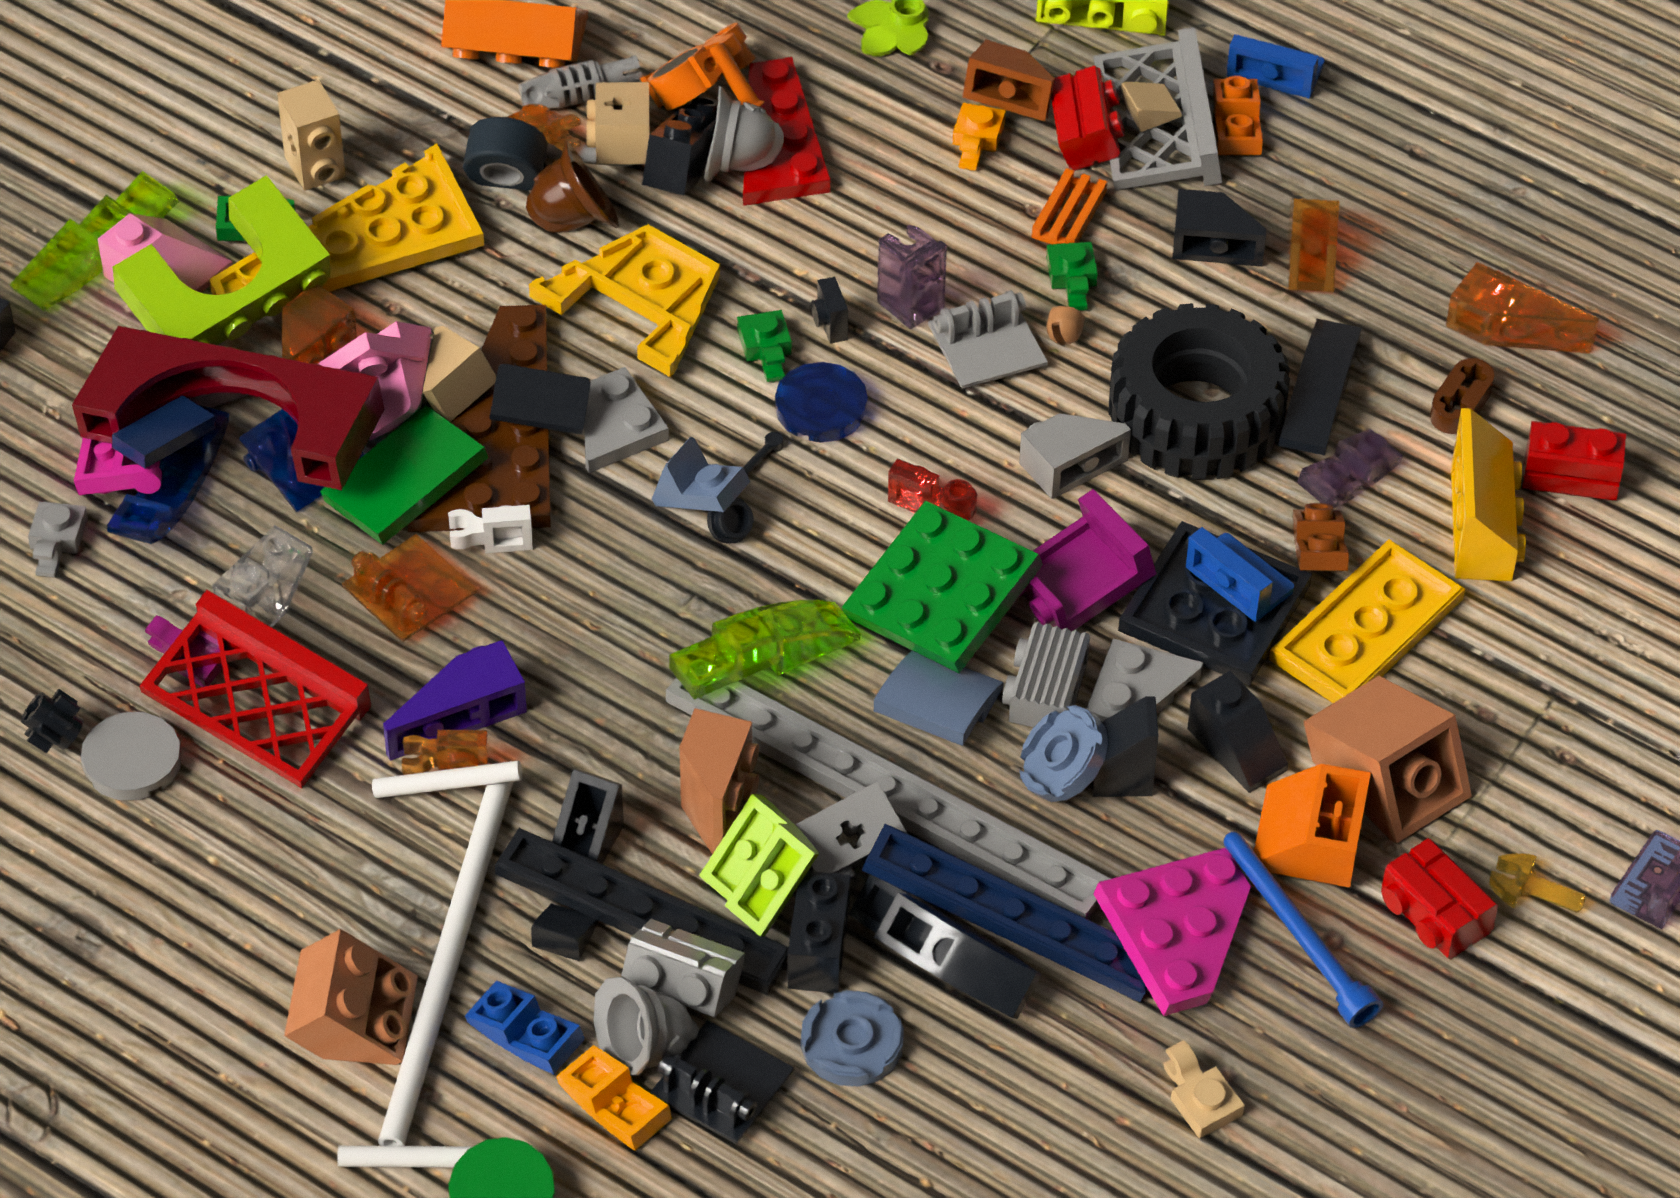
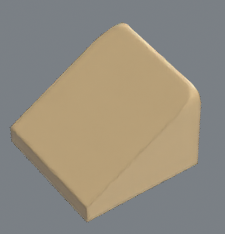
[1121,82,1182,132]

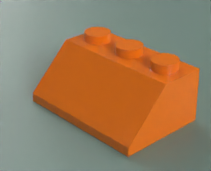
[441,0,588,68]

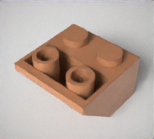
[679,708,759,854]
[284,929,418,1065]

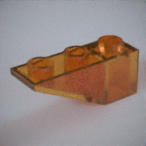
[1446,262,1599,354]

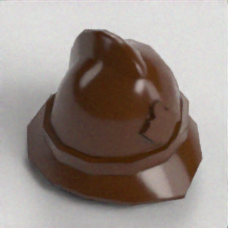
[526,140,619,233]

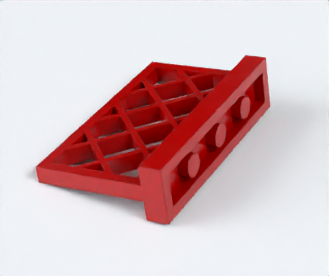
[139,590,372,788]

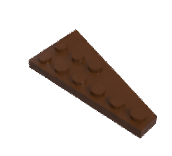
[407,304,551,532]

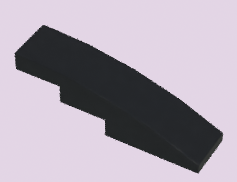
[1279,318,1362,456]

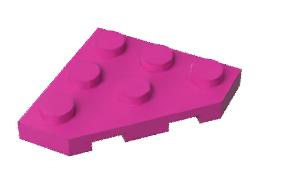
[1093,848,1251,1016]

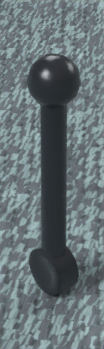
[743,432,783,475]

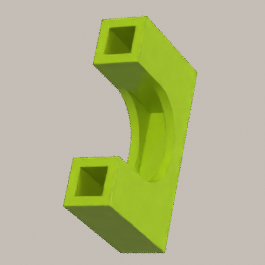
[113,175,330,345]

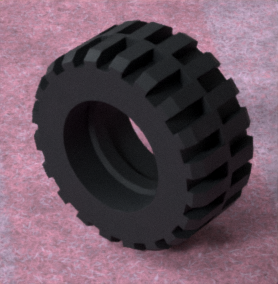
[1108,303,1290,480]

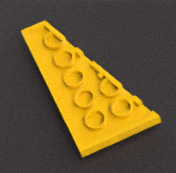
[209,143,484,304]

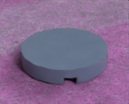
[1020,705,1108,802]
[801,990,904,1087]

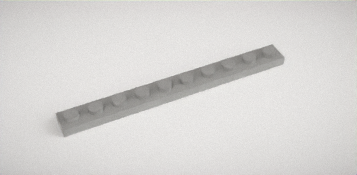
[666,658,1111,920]

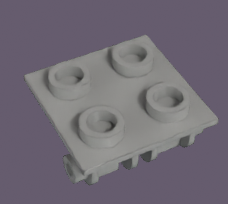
[928,290,1048,389]

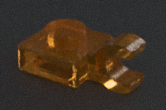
[507,104,581,151]
[401,730,490,775]

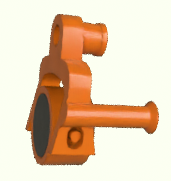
[640,22,765,111]

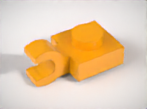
[952,102,1006,171]

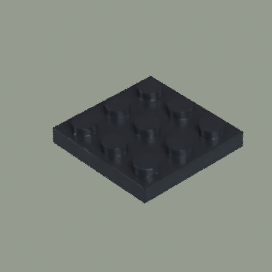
[1118,521,1312,686]

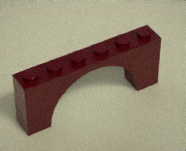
[72,326,385,490]

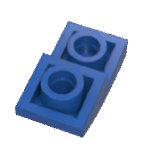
[465,981,585,1075]

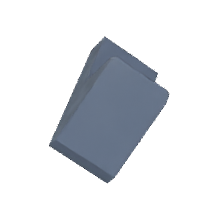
[652,437,750,512]

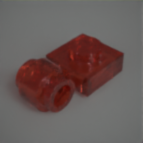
[888,458,977,521]

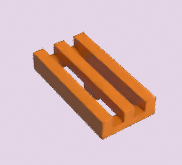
[1032,168,1108,244]

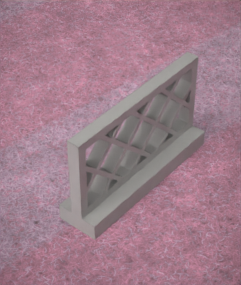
[1093,27,1222,190]

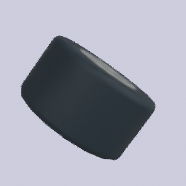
[463,117,548,191]

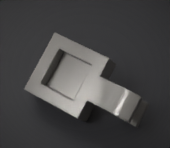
[28,501,88,577]

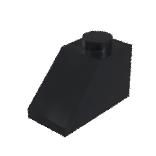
[1172,189,1266,267]
[1187,671,1288,793]
[1092,696,1159,797]

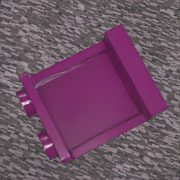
[1018,489,1157,632]

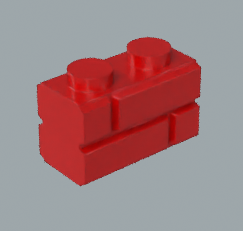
[1051,65,1125,171]
[1522,421,1626,501]
[1381,838,1499,960]

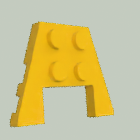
[529,224,720,377]

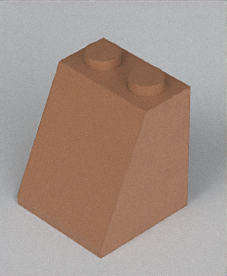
[1303,676,1472,843]

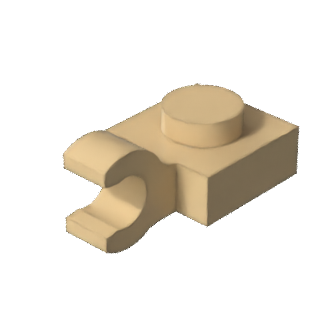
[1163,1040,1245,1139]

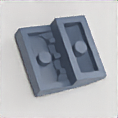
[874,651,1004,746]

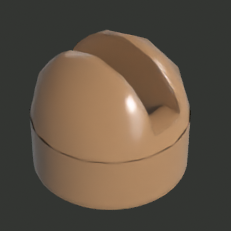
[1047,306,1085,345]

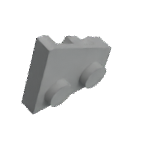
[585,367,669,473]
[1086,639,1203,722]

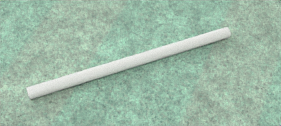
[378,781,514,1146]

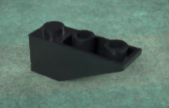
[642,97,718,195]

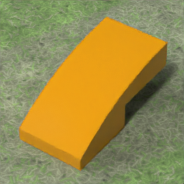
[556,1045,672,1151]

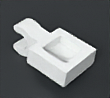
[448,505,533,554]

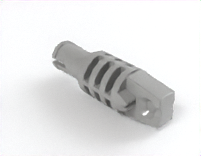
[518,55,642,110]

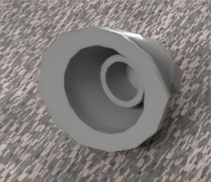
[704,86,784,185]
[593,976,699,1075]

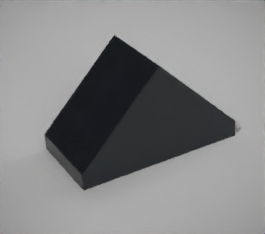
[552,768,624,864]

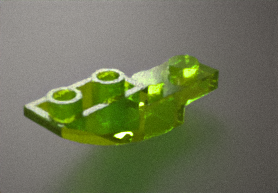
[669,600,861,700]

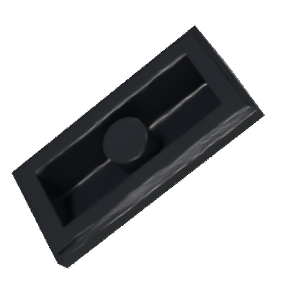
[489,364,591,435]

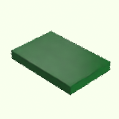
[320,405,489,545]

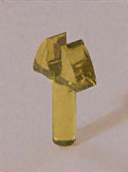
[1489,854,1586,913]

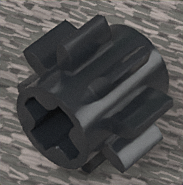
[21,689,84,753]

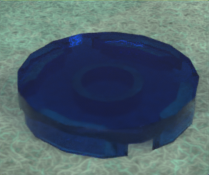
[775,362,868,443]

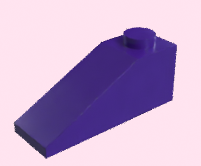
[383,640,527,761]

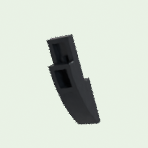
[848,875,1042,1019]

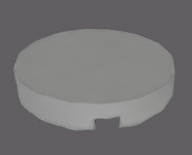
[81,712,182,800]

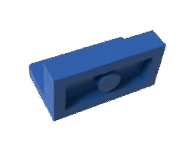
[1226,34,1324,99]
[1186,527,1294,622]

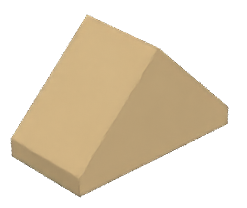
[422,326,497,422]

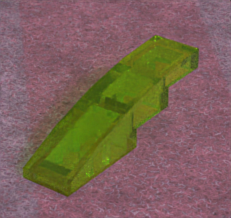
[9,171,179,311]

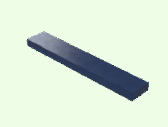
[862,823,1147,1003]

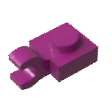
[145,615,233,687]

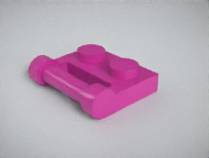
[74,438,162,496]

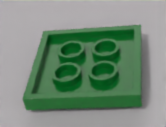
[841,501,1043,673]

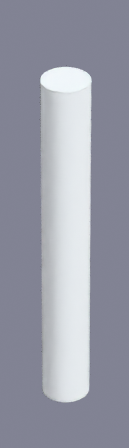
[372,760,522,798]
[338,1145,473,1168]

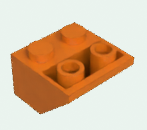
[1254,764,1371,888]

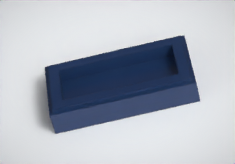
[112,395,215,469]

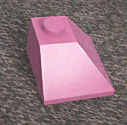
[98,213,233,293]

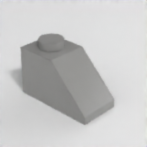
[1019,413,1131,499]

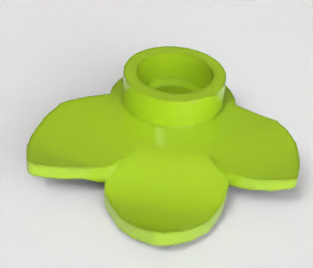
[848,0,929,56]

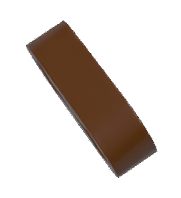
[1430,358,1495,434]

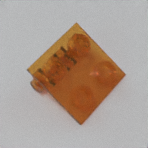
[342,534,478,642]

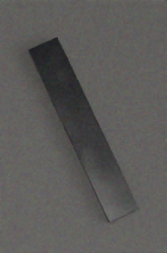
[495,828,789,996]

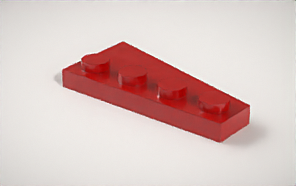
[743,57,830,206]

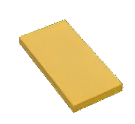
[1269,539,1465,703]

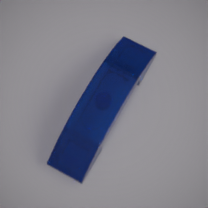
[107,405,230,545]

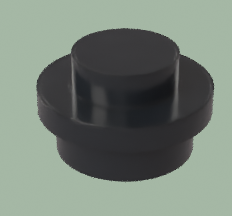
[707,497,754,544]

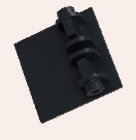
[650,1020,794,1145]

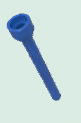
[1224,832,1383,1028]

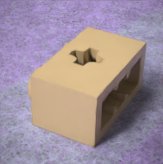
[277,79,346,191]
[587,82,650,165]

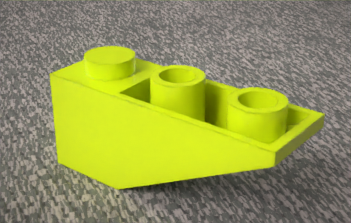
[1036,0,1170,35]

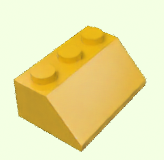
[1450,408,1526,581]

